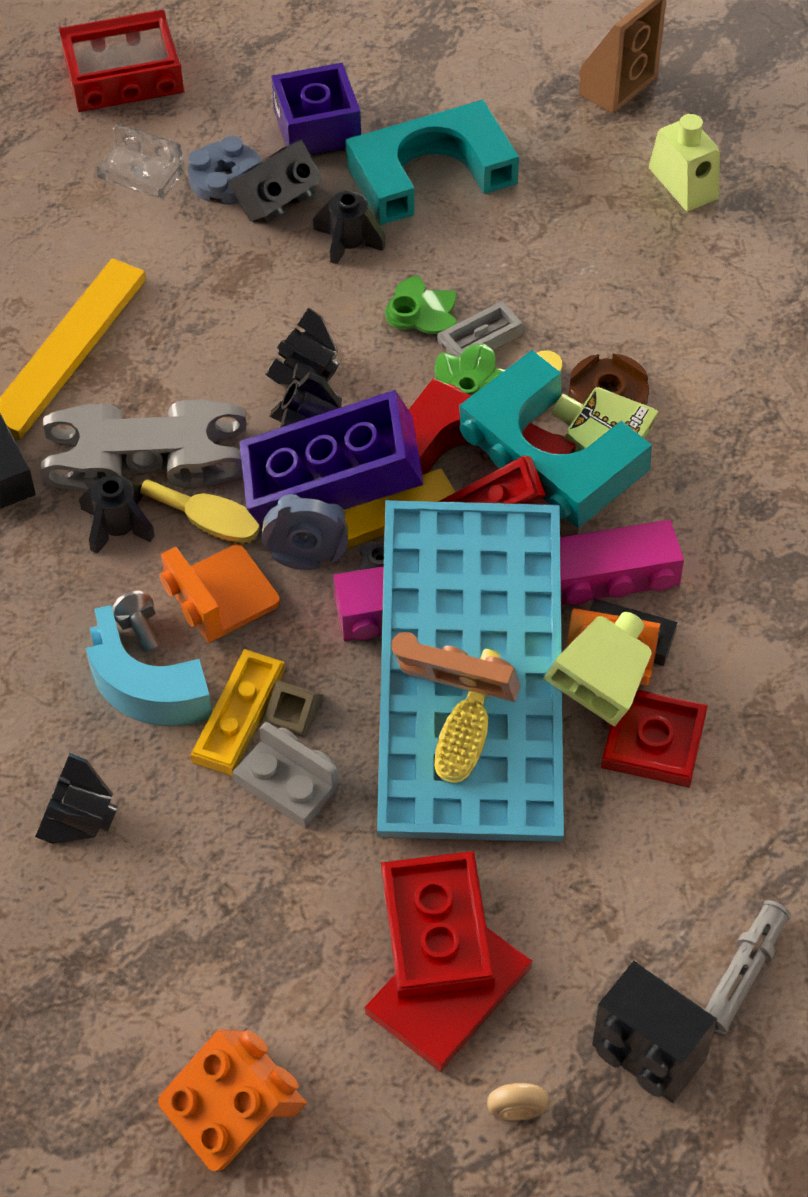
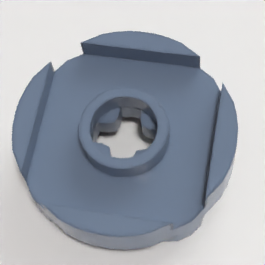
[188,136,261,204]
[262,494,348,570]

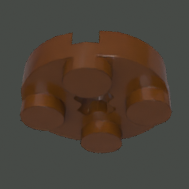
[568,354,649,406]

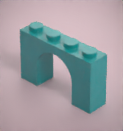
[346,99,519,225]
[459,350,652,528]

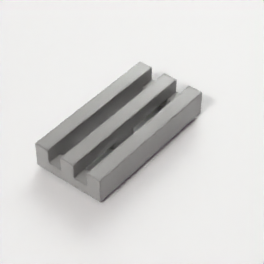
[437,301,525,357]

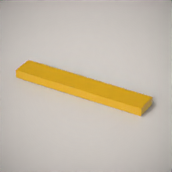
[0,258,146,440]

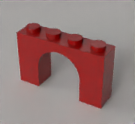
[408,378,576,505]

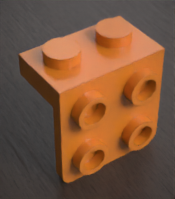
[159,544,280,644]
[158,1029,307,1171]

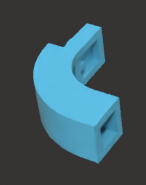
[85,605,212,726]

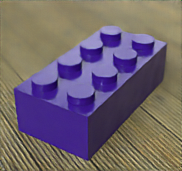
[240,390,424,528]

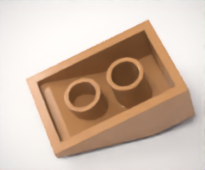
[579,0,666,113]

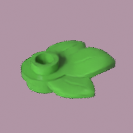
[385,275,457,334]
[435,344,505,396]

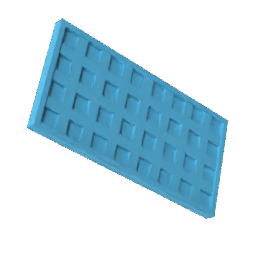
[377,500,564,842]

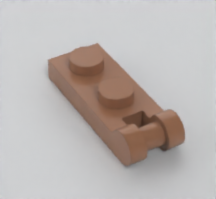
[391,632,521,702]

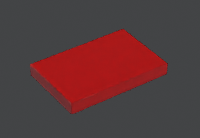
[381,851,495,998]
[365,927,532,1072]

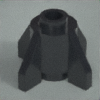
[313,191,386,264]
[265,308,340,384]
[270,362,342,428]
[79,475,155,554]
[35,753,118,844]

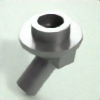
[112,591,160,652]

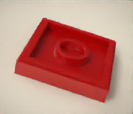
[601,690,708,788]

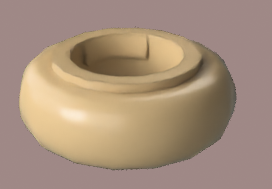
[487,1083,549,1121]

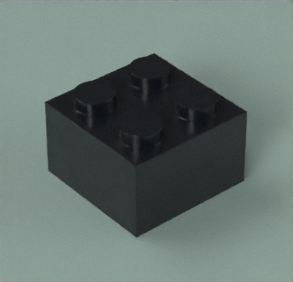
[592,961,717,1103]

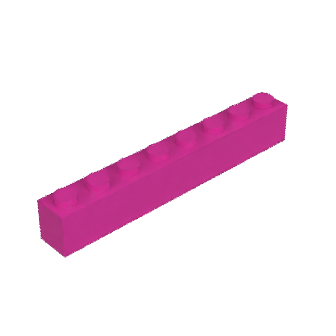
[333,519,684,641]

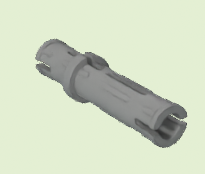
[705,900,791,1035]

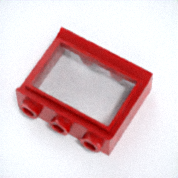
[59,9,184,112]

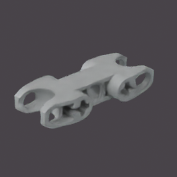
[40,399,247,492]

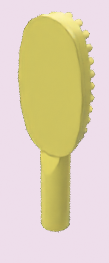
[140,479,260,545]
[434,649,500,783]

